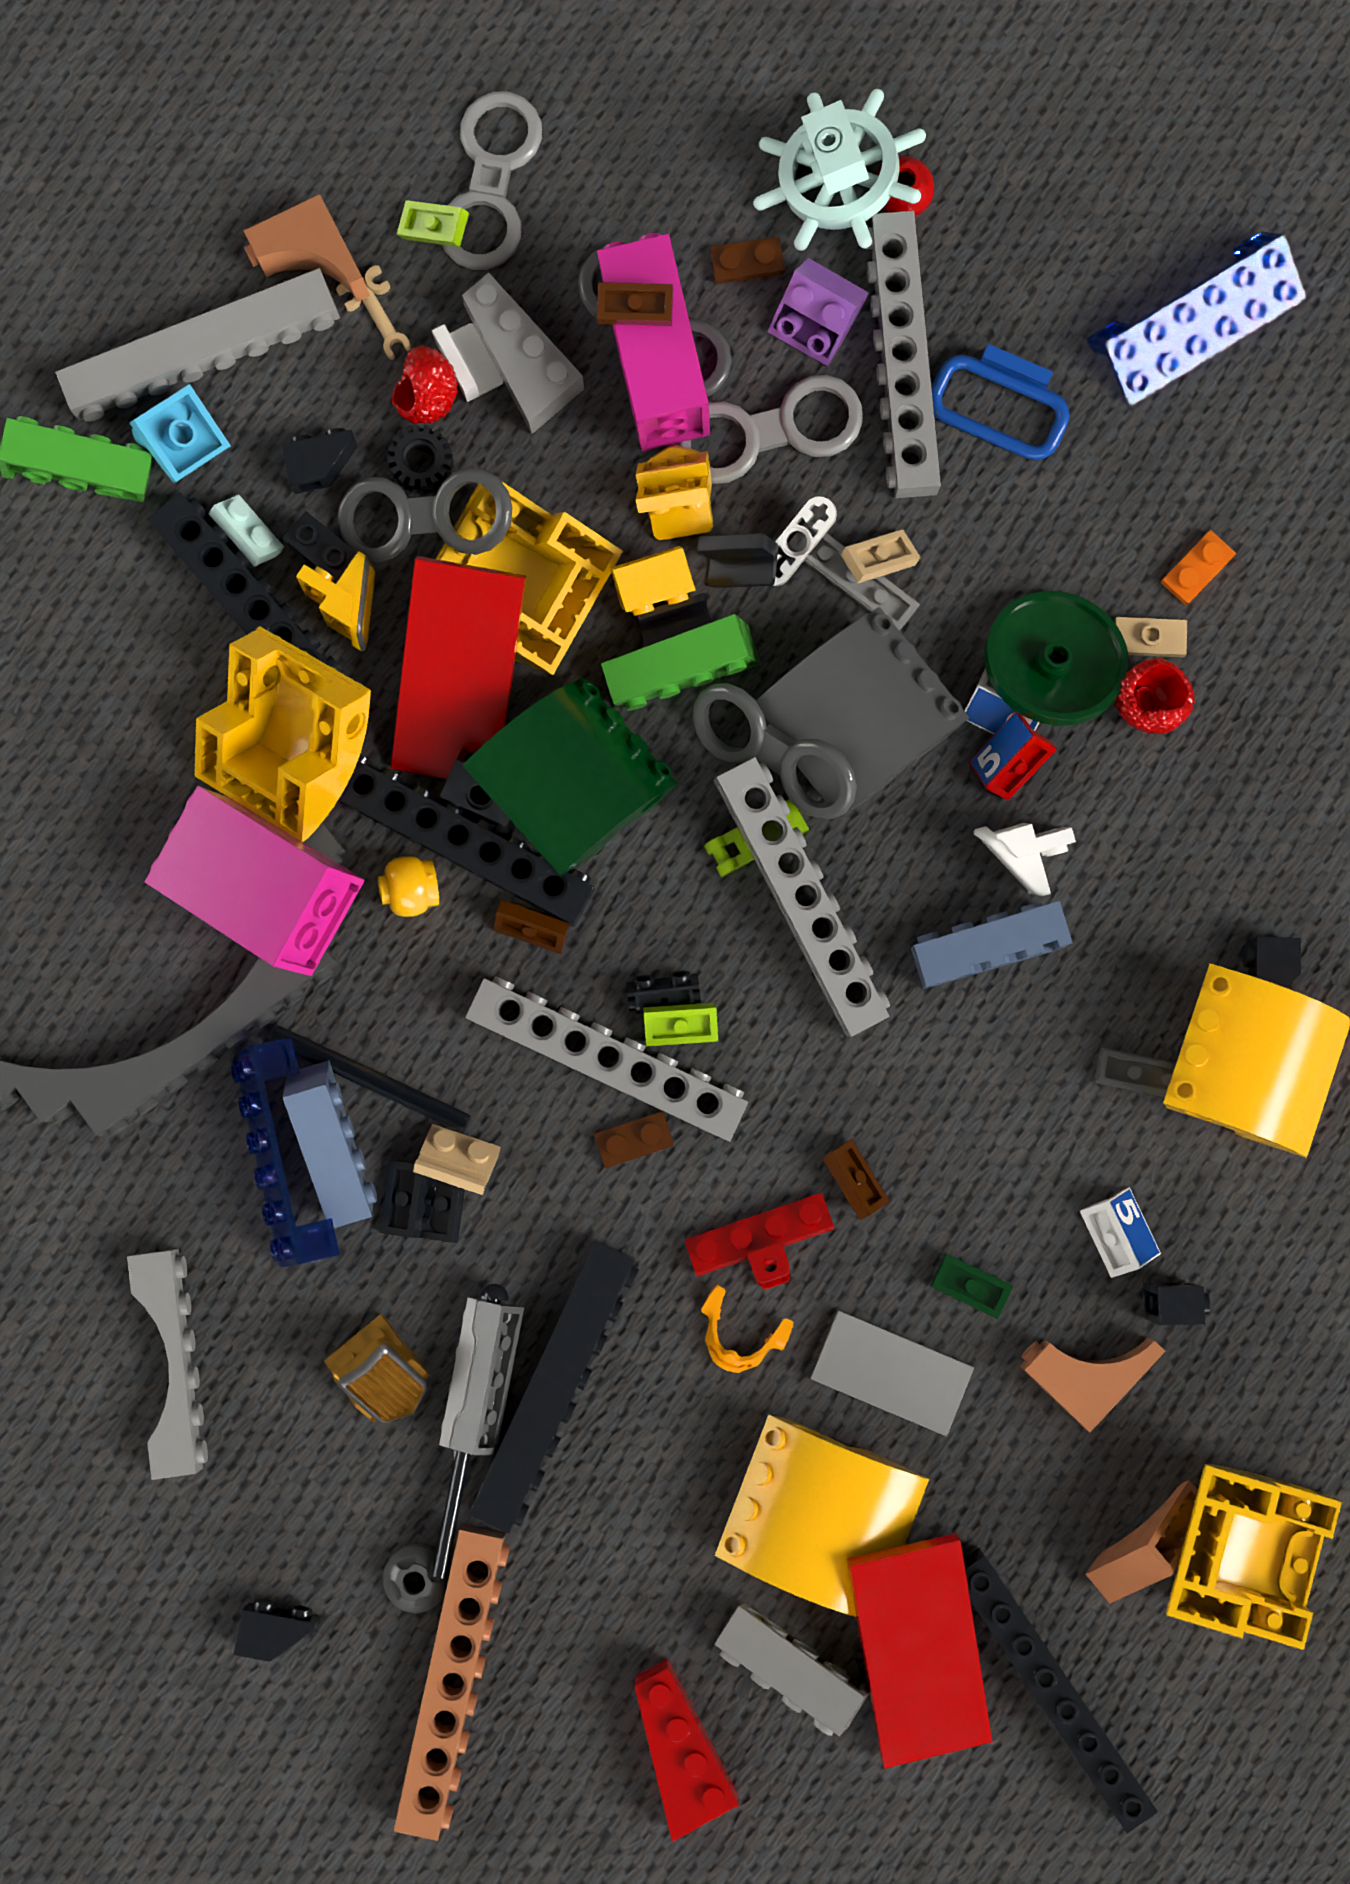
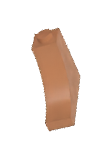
[244,194,370,302]
[1019,1338,1165,1432]
[1086,1480,1198,1603]

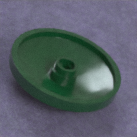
[984,591,1129,726]

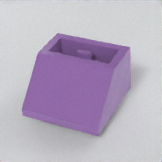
[767,258,869,366]

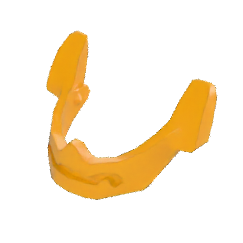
[701,1285,794,1373]

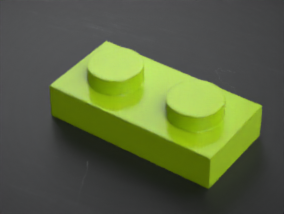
[397,200,469,247]
[643,1003,718,1046]

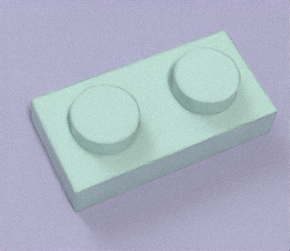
[209,495,284,567]

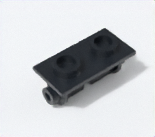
[626,970,701,1014]

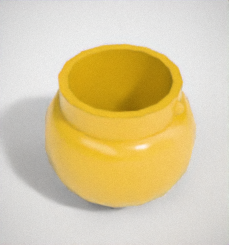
[378,856,439,917]

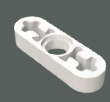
[773,496,837,586]

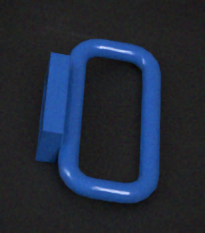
[931,344,1070,460]

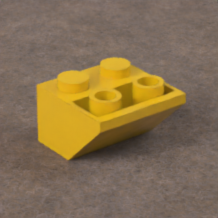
[611,546,695,616]

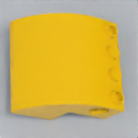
[436,482,623,675]
[194,626,371,842]
[1163,964,1350,1158]
[715,1415,929,1617]
[1166,1464,1342,1650]

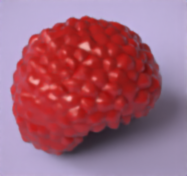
[392,345,458,424]
[1115,657,1195,735]

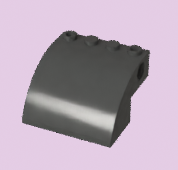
[756,607,970,819]

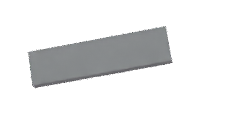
[787,521,920,631]

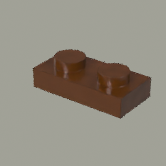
[710,237,785,284]
[597,282,673,326]
[493,900,569,954]
[594,1111,674,1169]
[822,1139,890,1220]

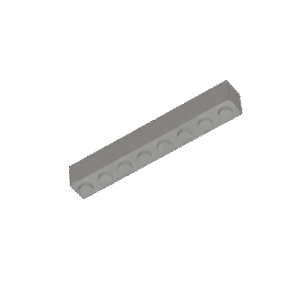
[55,268,340,421]

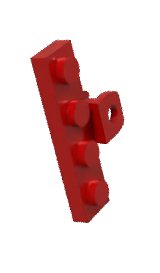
[684,1192,834,1290]

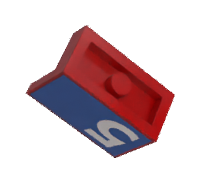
[968,712,1057,801]

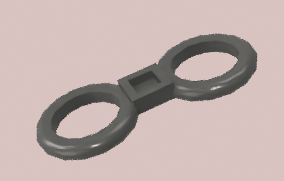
[578,245,732,397]
[337,467,513,563]
[692,683,857,819]

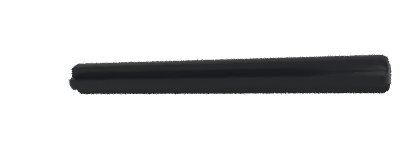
[270,1026,470,1132]

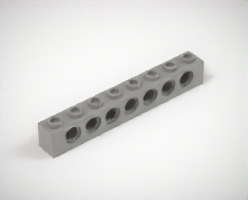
[865,211,941,498]
[714,757,890,1037]
[465,976,748,1142]

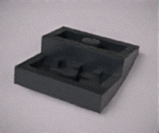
[380,1160,465,1243]

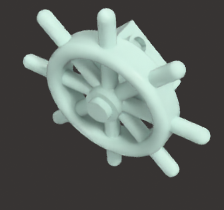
[753,89,926,251]

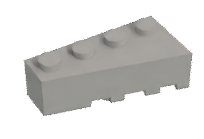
[462,273,584,434]
[714,1603,870,1736]

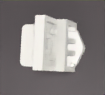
[974,823,1076,896]

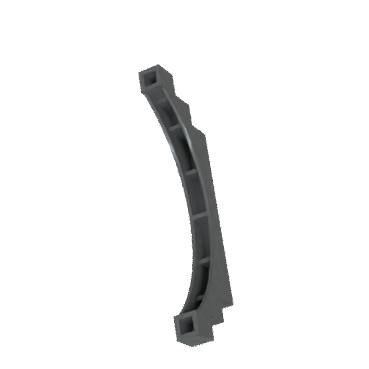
[0,821,346,1137]

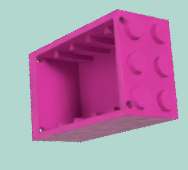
[597,233,710,451]
[145,786,365,976]

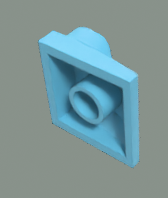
[130,384,231,483]

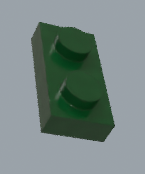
[930,1253,1013,1319]

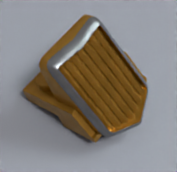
[324,1314,430,1423]

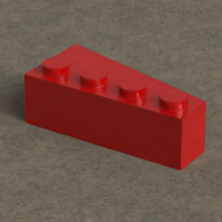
[635,1658,739,1842]

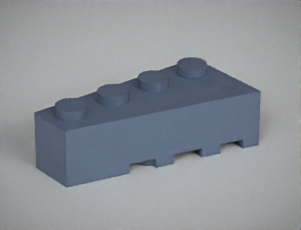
[911,901,1073,989]
[282,1060,377,1229]

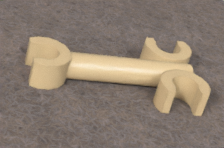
[336,265,411,360]

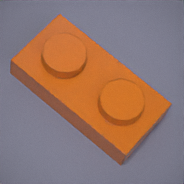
[1160,530,1237,606]

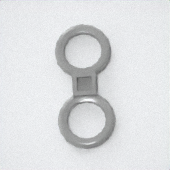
[442,91,542,270]
[677,375,863,484]

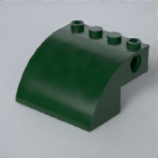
[463,678,678,876]

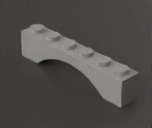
[127,1249,208,1480]

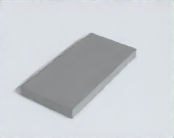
[810,1310,974,1437]

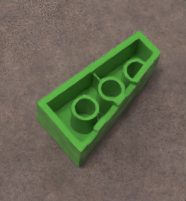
[0,416,153,502]
[601,614,761,711]

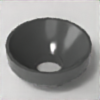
[383,1544,450,1613]

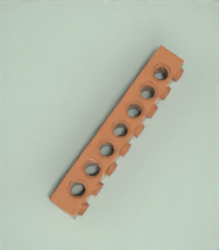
[394,1524,510,1841]

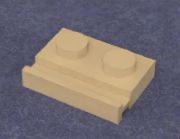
[413,1124,501,1195]

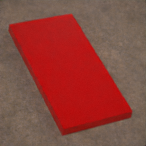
[391,556,527,779]
[847,1533,992,1769]

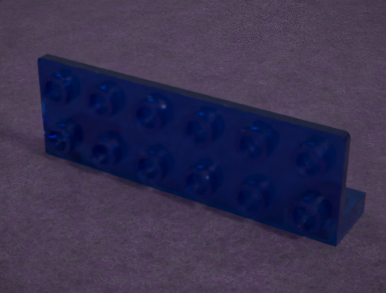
[1086,231,1306,405]
[231,1038,340,1268]

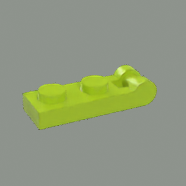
[704,799,809,877]

